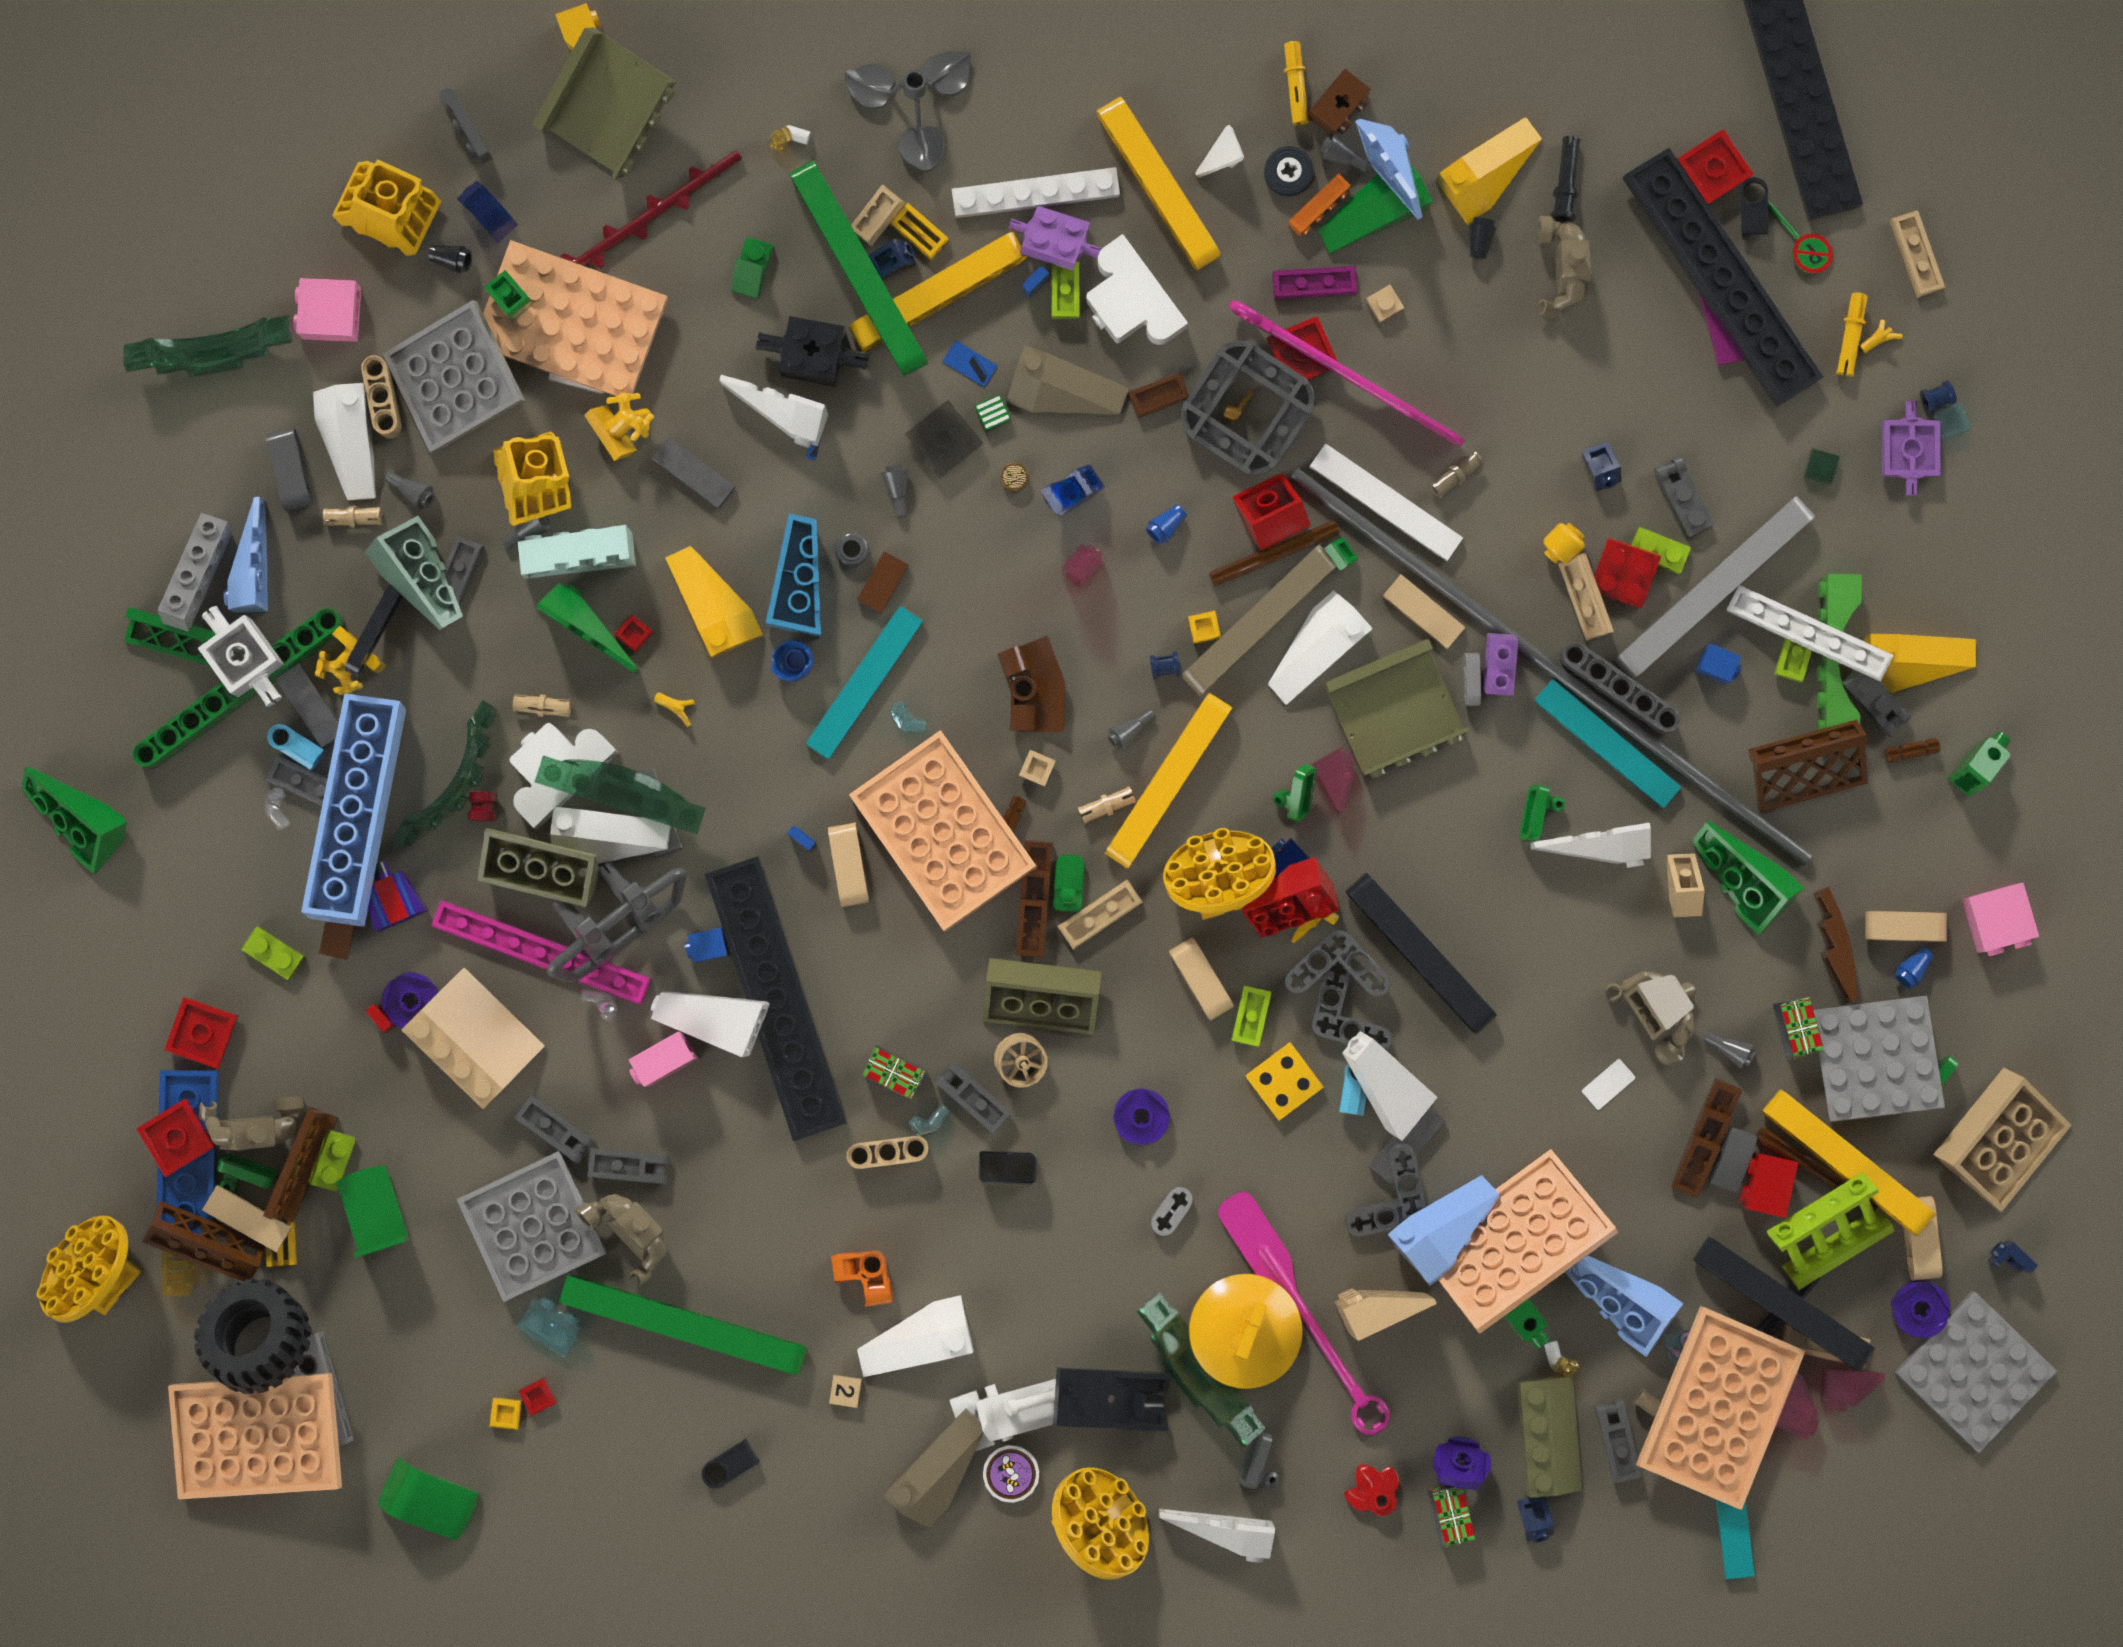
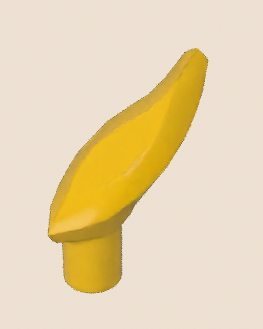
[1291,913,1339,943]

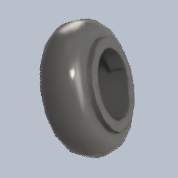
[835,532,869,567]

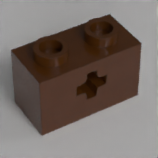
[1308,69,1371,136]

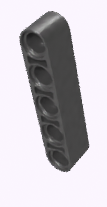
[1559,642,1680,734]

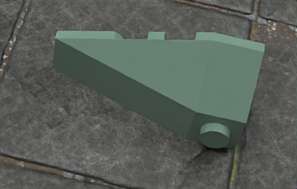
[364,516,463,630]

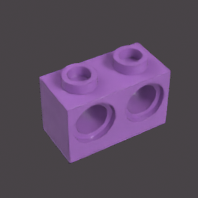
[1482,633,1518,696]

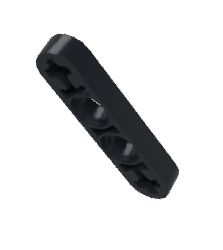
[345,584,403,676]

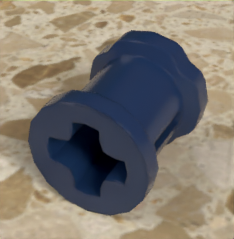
[1920,380,1957,414]
[1150,651,1181,680]

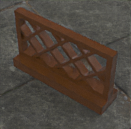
[1748,720,1868,813]
[263,1107,338,1222]

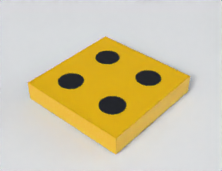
[1245,1042,1324,1121]

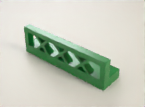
[124,607,216,667]

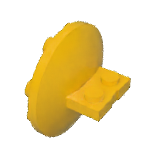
[1163,828,1276,920]
[37,1215,141,1323]
[1189,1274,1302,1389]
[1051,1468,1149,1580]

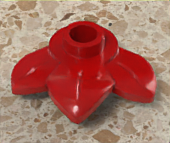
[1344,1464,1399,1516]

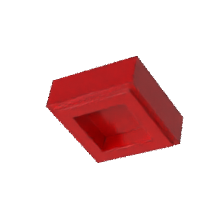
[614,614,654,653]
[365,1004,396,1033]
[518,1377,557,1416]

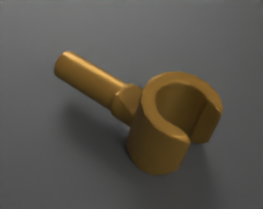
[1222,390,1255,423]

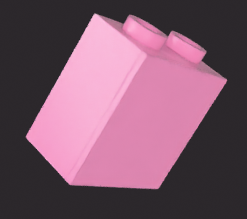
[293,278,361,342]
[1961,883,2039,956]
[629,1031,699,1087]

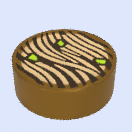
[1001,463,1029,492]

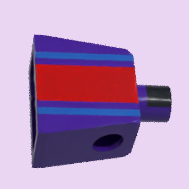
[368,861,429,932]

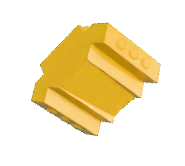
[332,159,441,256]
[493,431,571,526]

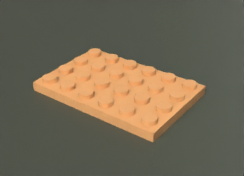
[483,240,668,401]
[849,730,1037,932]
[1438,1149,1618,1334]
[1636,1306,1805,1510]
[168,1373,342,1499]

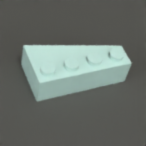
[518,525,636,579]

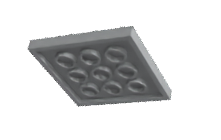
[383,300,525,453]
[1814,996,1945,1123]
[456,1151,608,1302]
[1895,1291,2057,1453]

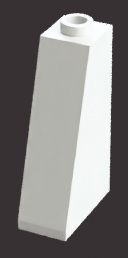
[651,991,770,1057]
[1343,1031,1438,1141]

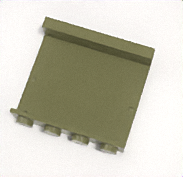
[532,27,676,179]
[1323,638,1469,779]

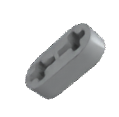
[1463,653,1481,706]
[1151,1187,1193,1236]

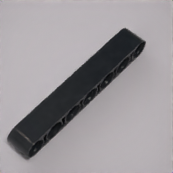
[1345,873,1497,1035]
[1692,1236,1875,1372]

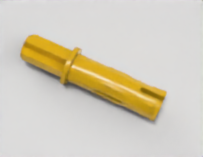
[1284,41,1309,126]
[1836,293,1868,377]

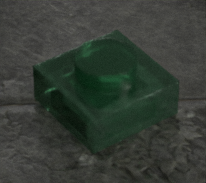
[1803,449,1840,484]

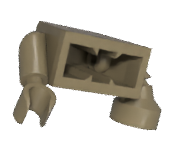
[1537,216,1591,319]
[1606,971,1696,1066]
[198,1096,304,1150]
[575,1194,666,1287]

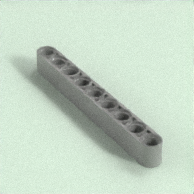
[1613,496,1815,680]

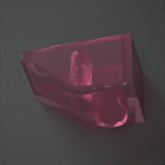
[1062,544,1104,591]
[1311,747,1356,814]
[1821,1368,1885,1411]
[1776,1373,1819,1440]

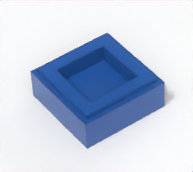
[1023,266,1049,298]
[787,826,817,852]

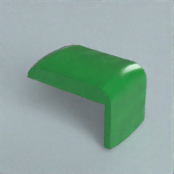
[336,1166,409,1258]
[377,1457,479,1541]

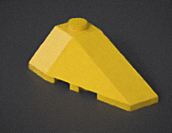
[1436,117,1542,225]
[665,546,763,659]
[1863,634,1976,694]

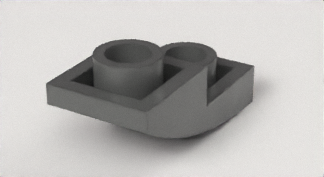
[1709,1126,1757,1193]

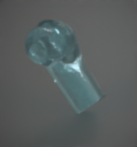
[890,701,927,733]
[908,1105,950,1136]

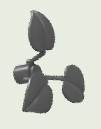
[845,51,970,171]

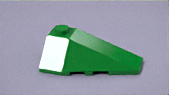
[1318,163,1433,255]
[536,583,640,675]
[21,767,127,874]
[1692,820,1804,935]

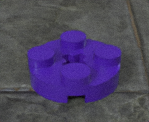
[382,973,438,1028]
[1113,1088,1170,1145]
[1891,1281,1950,1338]
[1433,1437,1491,1490]

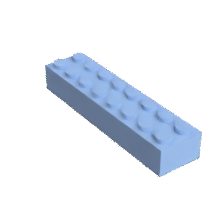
[301,694,406,927]

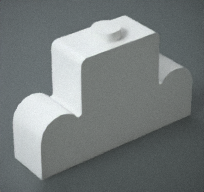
[1086,234,1188,345]
[510,723,619,830]

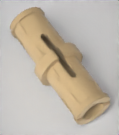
[323,505,382,528]
[513,694,572,718]
[1078,786,1136,824]

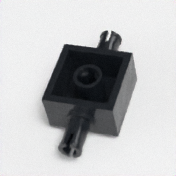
[756,316,869,387]

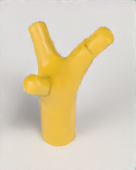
[1859,320,1903,354]
[654,692,695,727]

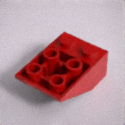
[1241,857,1340,938]

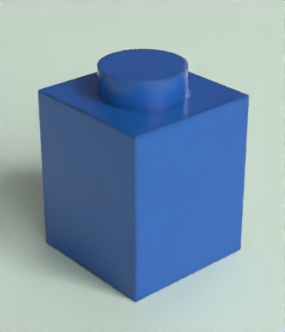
[1695,643,1742,685]
[685,927,729,963]

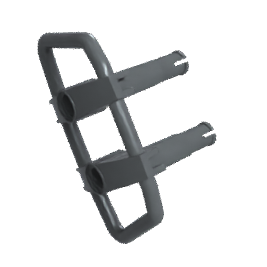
[547,862,687,983]

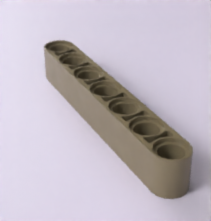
[1181,544,1337,696]

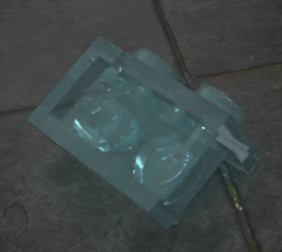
[516,1296,584,1357]

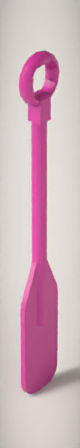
[1228,300,1465,446]
[1218,1192,1390,1435]

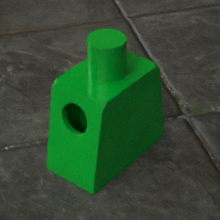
[1947,731,2011,797]
[1504,1298,1549,1349]

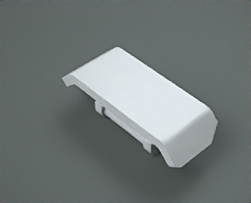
[976,1379,1056,1442]

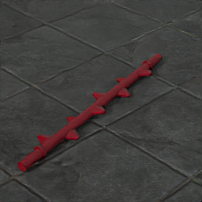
[560,150,742,269]

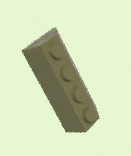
[477,828,599,907]
[982,958,1101,1035]
[1516,1376,1582,1498]

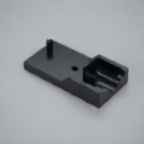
[1053,1367,1171,1431]

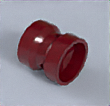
[468,792,497,822]

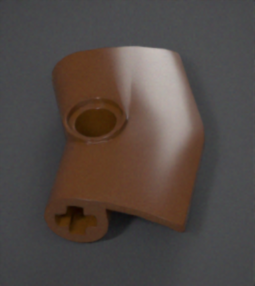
[997,636,1065,732]

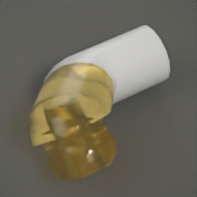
[770,125,811,151]
[1544,1340,1580,1377]

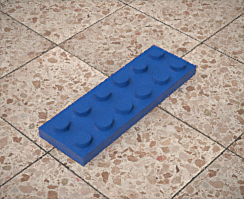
[156,1070,219,1234]

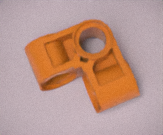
[831,1250,893,1307]

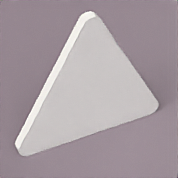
[1195,125,1244,178]

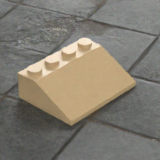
[402,967,545,1109]
[1933,1068,2071,1212]
[1334,1288,1437,1341]

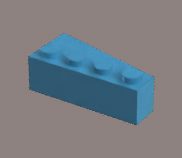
[764,513,821,638]

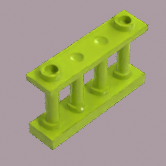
[1767,1172,1895,1290]

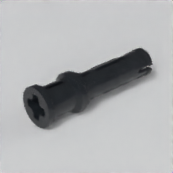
[1550,136,1580,223]

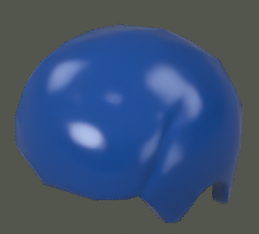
[771,639,813,683]

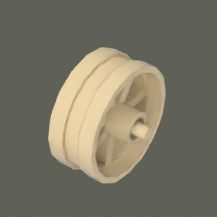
[994,1033,1047,1088]

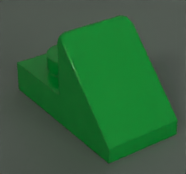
[731,237,774,299]
[484,270,534,322]

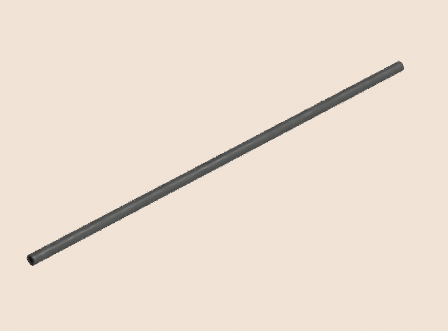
[1290,468,1812,866]

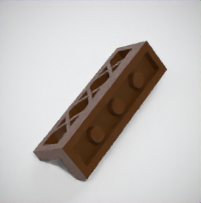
[142,1201,265,1282]

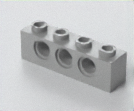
[157,513,232,632]
[293,1331,354,1446]

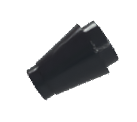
[1469,217,1497,259]
[428,245,472,273]

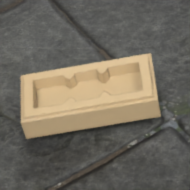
[851,184,905,247]

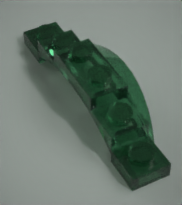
[123,315,293,378]
[390,700,496,849]
[534,755,706,835]
[1136,1293,1265,1447]

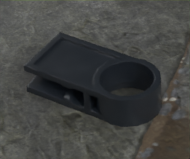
[1740,177,1769,236]
[702,1439,760,1488]

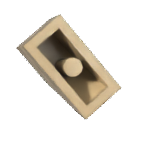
[1667,853,1705,917]

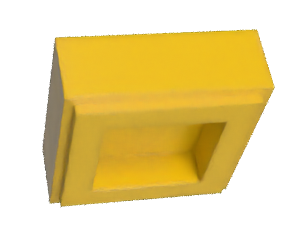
[1188,611,1221,645]
[489,1397,523,1430]

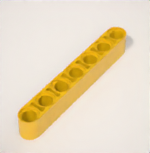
[1096,97,1221,271]
[848,232,1028,352]
[1104,692,1233,869]
[1762,1089,1936,1237]

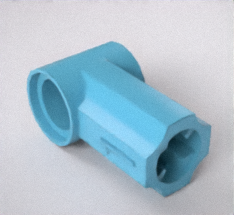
[267,724,325,771]
[1339,1064,1367,1116]

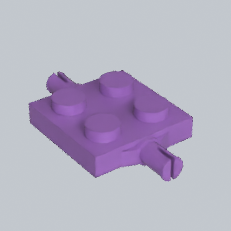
[1008,206,1102,271]
[1882,400,1940,496]

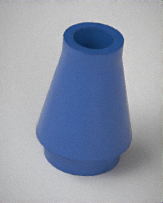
[1146,504,1187,544]
[1894,946,1934,989]

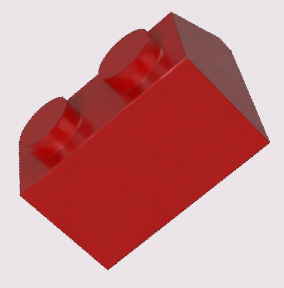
[1232,472,1311,550]
[1739,1153,1799,1218]

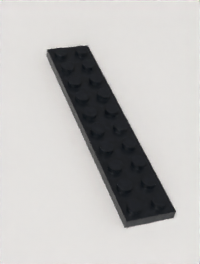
[1743,0,1863,221]
[1622,148,1824,408]
[705,856,847,1141]

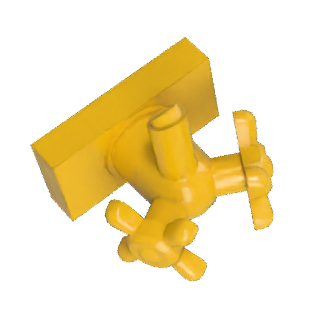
[584,393,654,461]
[315,626,386,695]

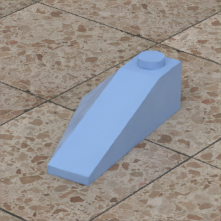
[1355,119,1423,219]
[223,497,268,613]
[1388,1175,1500,1286]
[1565,1255,1683,1357]

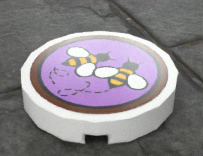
[983,1444,1039,1503]

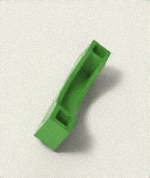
[1816,574,1862,731]

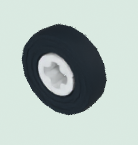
[1264,146,1314,197]

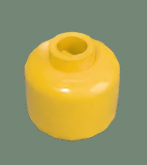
[1543,522,1585,564]

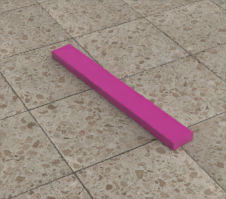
[431,900,651,1005]

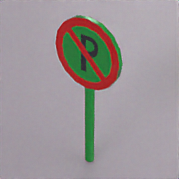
[1768,200,1833,274]

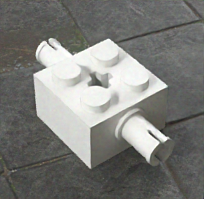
[198,606,284,707]

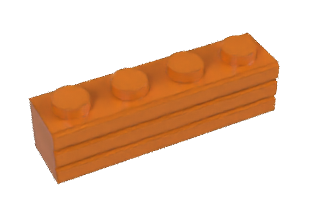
[1288,173,1351,236]

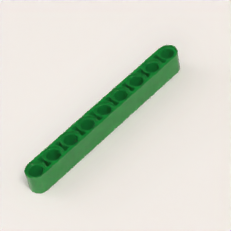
[789,160,928,377]
[132,608,345,769]
[559,1274,808,1375]

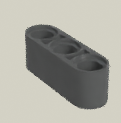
[266,427,313,512]

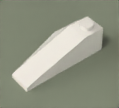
[719,375,828,448]
[313,383,376,501]
[1268,590,1373,705]
[550,807,671,864]
[1530,823,1651,868]
[857,1295,974,1377]
[1158,1509,1275,1563]

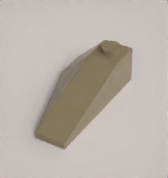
[1006,345,1129,415]
[883,1408,984,1528]

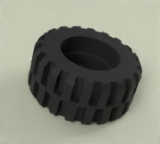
[194,1278,311,1394]

